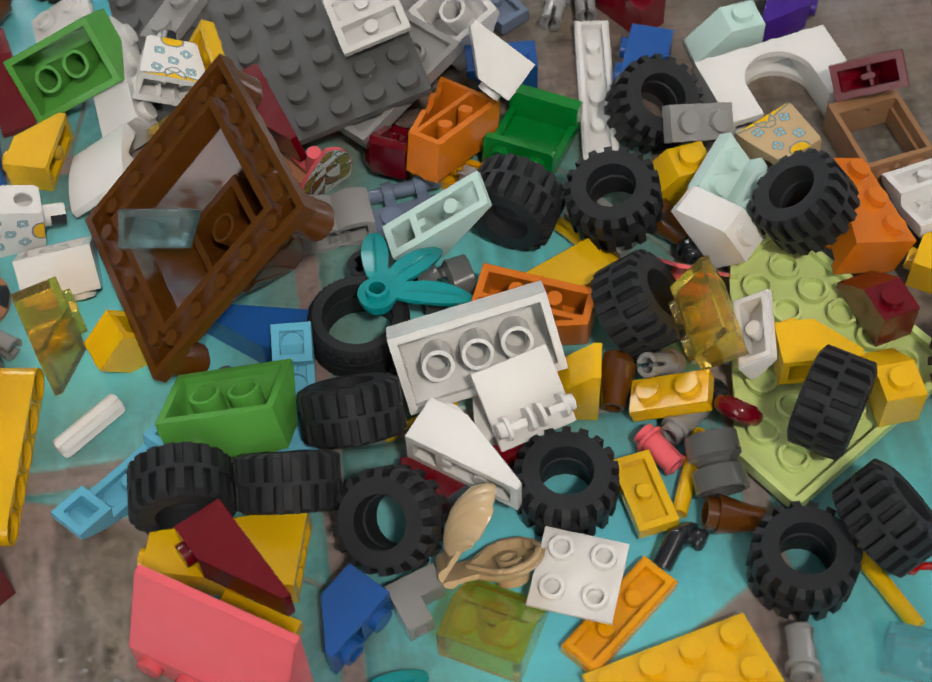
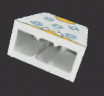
[132,30,205,106]
[0,185,67,258]

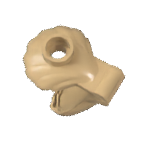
[435,482,546,589]

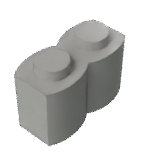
[301,186,377,254]

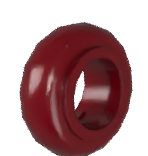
[713,394,763,427]

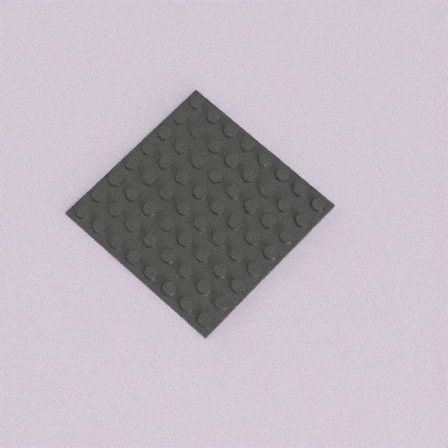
[108,0,433,153]

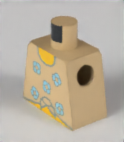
[735,102,822,167]

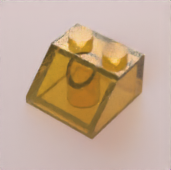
[669,255,750,370]
[10,276,88,396]
[436,580,549,682]

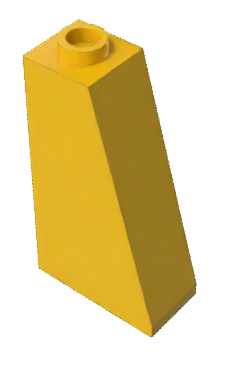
[137,513,313,603]

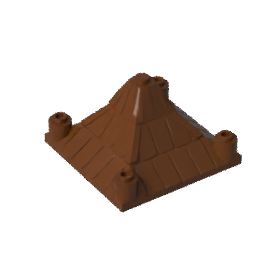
[85,53,334,383]

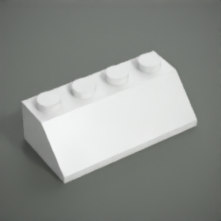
[386,280,568,415]

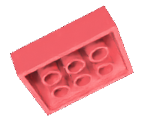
[129,564,314,682]

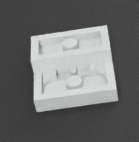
[322,0,412,58]
[69,123,136,218]
[882,158,932,238]

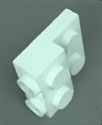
[688,132,769,230]

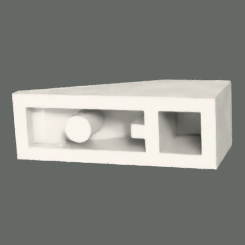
[405,397,522,510]

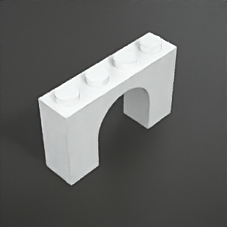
[693,25,847,138]

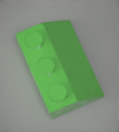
[3,8,125,123]
[154,358,298,457]

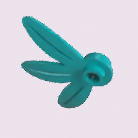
[357,233,473,315]

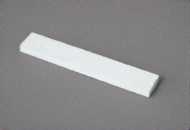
[574,20,619,160]

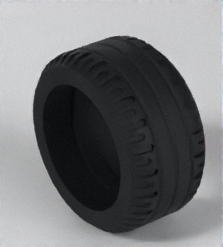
[307,275,411,377]

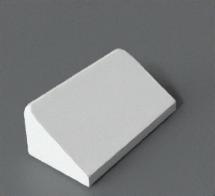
[733,288,777,380]

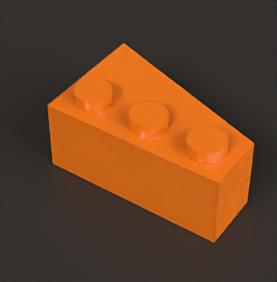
[406,77,501,184]
[826,158,916,274]
[471,263,597,345]

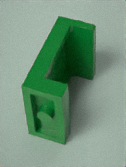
[483,84,583,175]

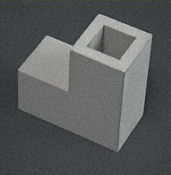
[384,563,446,642]

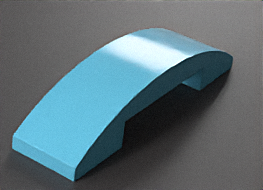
[270,321,320,452]
[51,425,164,540]

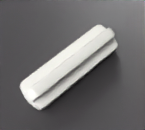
[53,394,125,458]

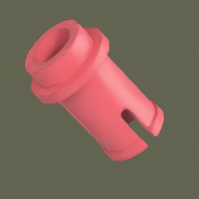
[633,423,686,476]

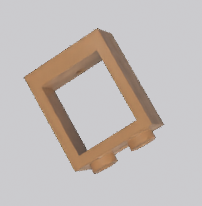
[822,89,932,184]

